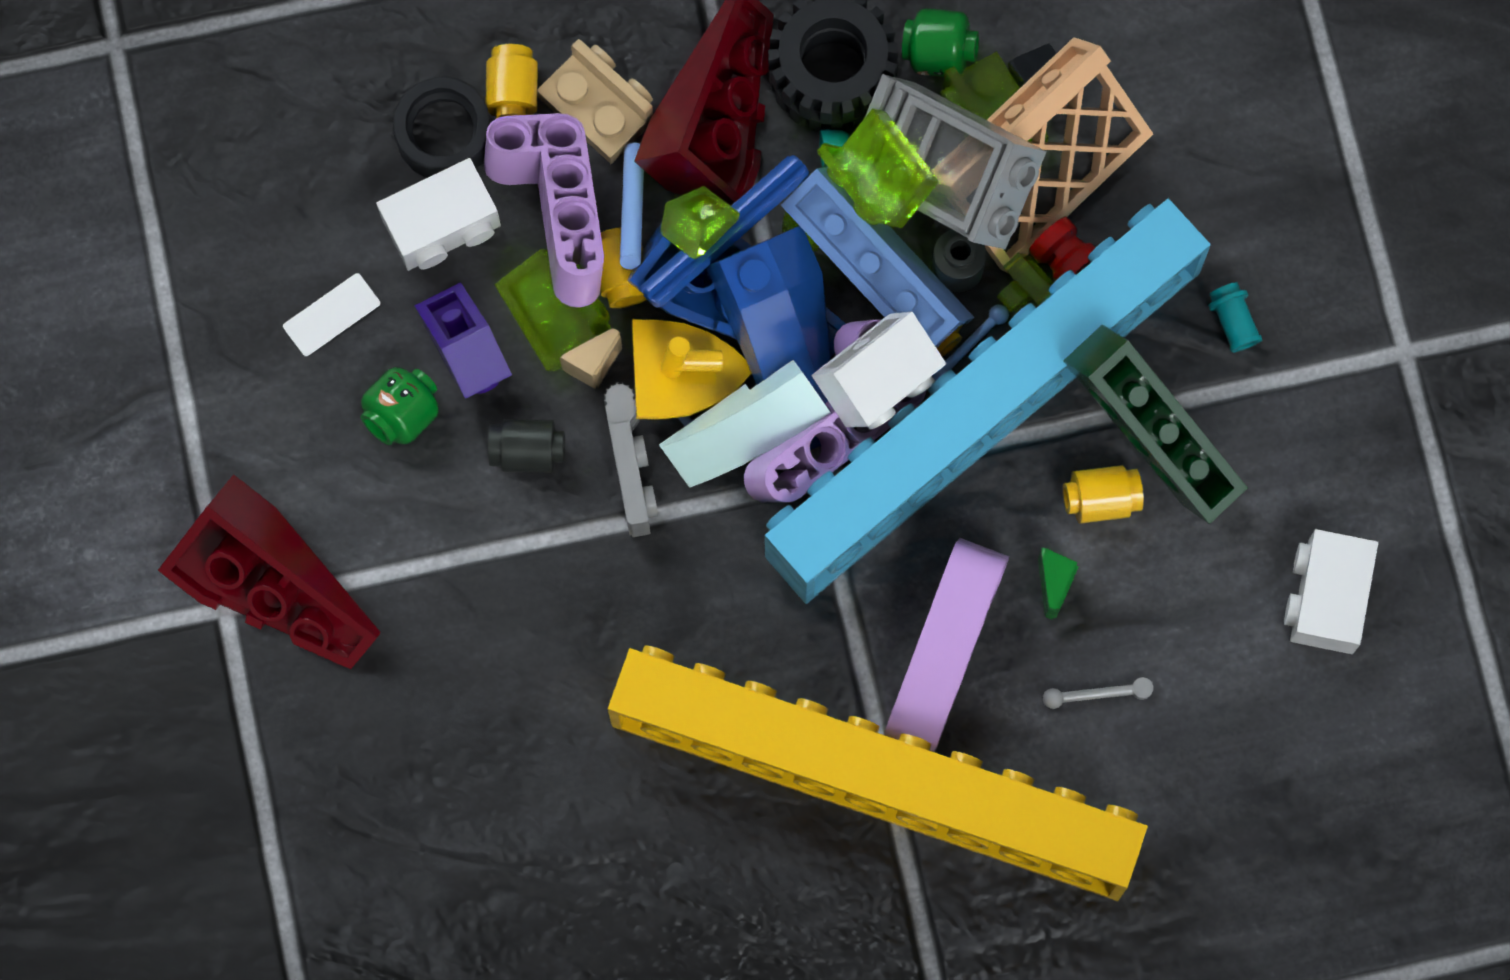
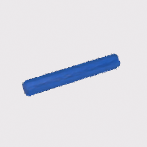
[640,155,810,307]

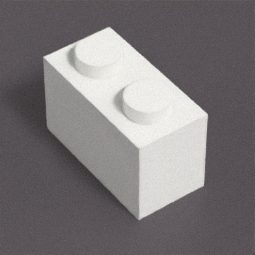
[376,158,501,271]
[811,311,946,429]
[1284,529,1378,654]

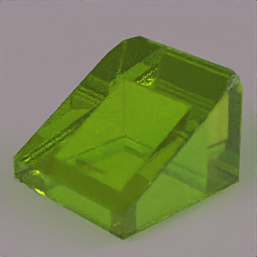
[661,186,740,259]

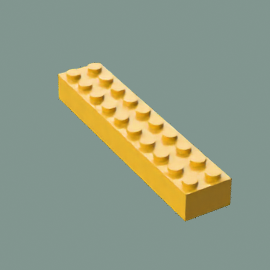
[607,646,1148,901]

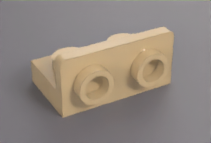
[537,39,653,164]

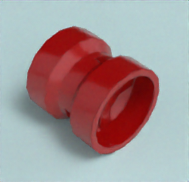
[1028,216,1096,281]

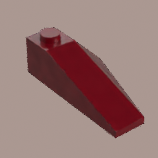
[634,0,774,209]
[158,474,381,669]

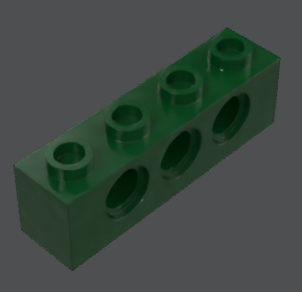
[1063,325,1248,524]

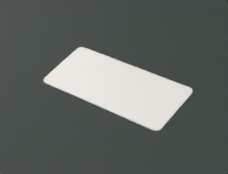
[283,273,380,356]

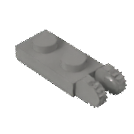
[604,383,658,537]

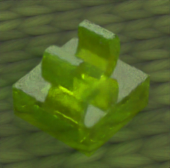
[997,252,1054,313]

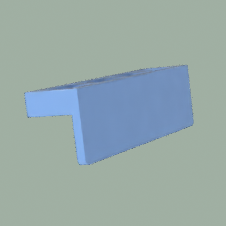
[781,167,974,348]

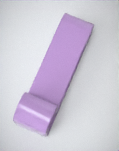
[484,113,604,307]
[744,320,926,503]
[884,538,1009,752]

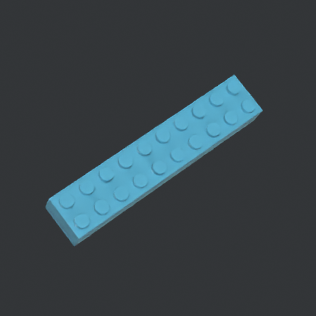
[765,198,1211,604]

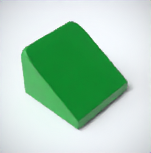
[1038,547,1079,620]

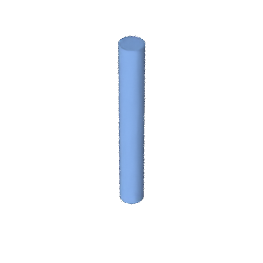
[620,142,644,270]

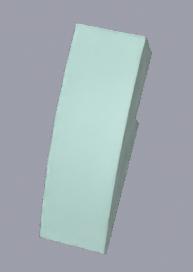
[659,360,831,488]

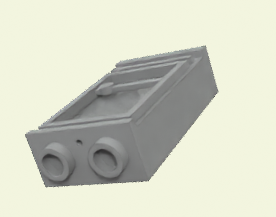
[843,74,1046,249]

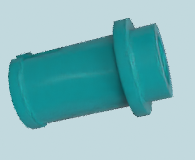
[1208,282,1262,353]

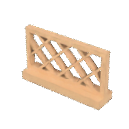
[927,37,1153,273]

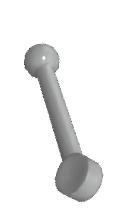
[1043,677,1154,709]

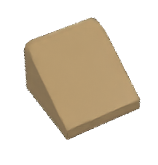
[560,328,622,389]

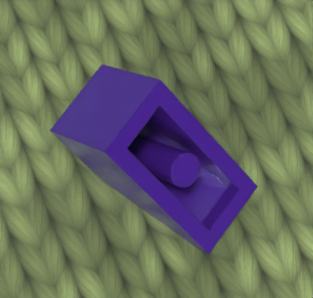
[414,282,512,399]

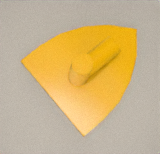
[632,319,752,419]

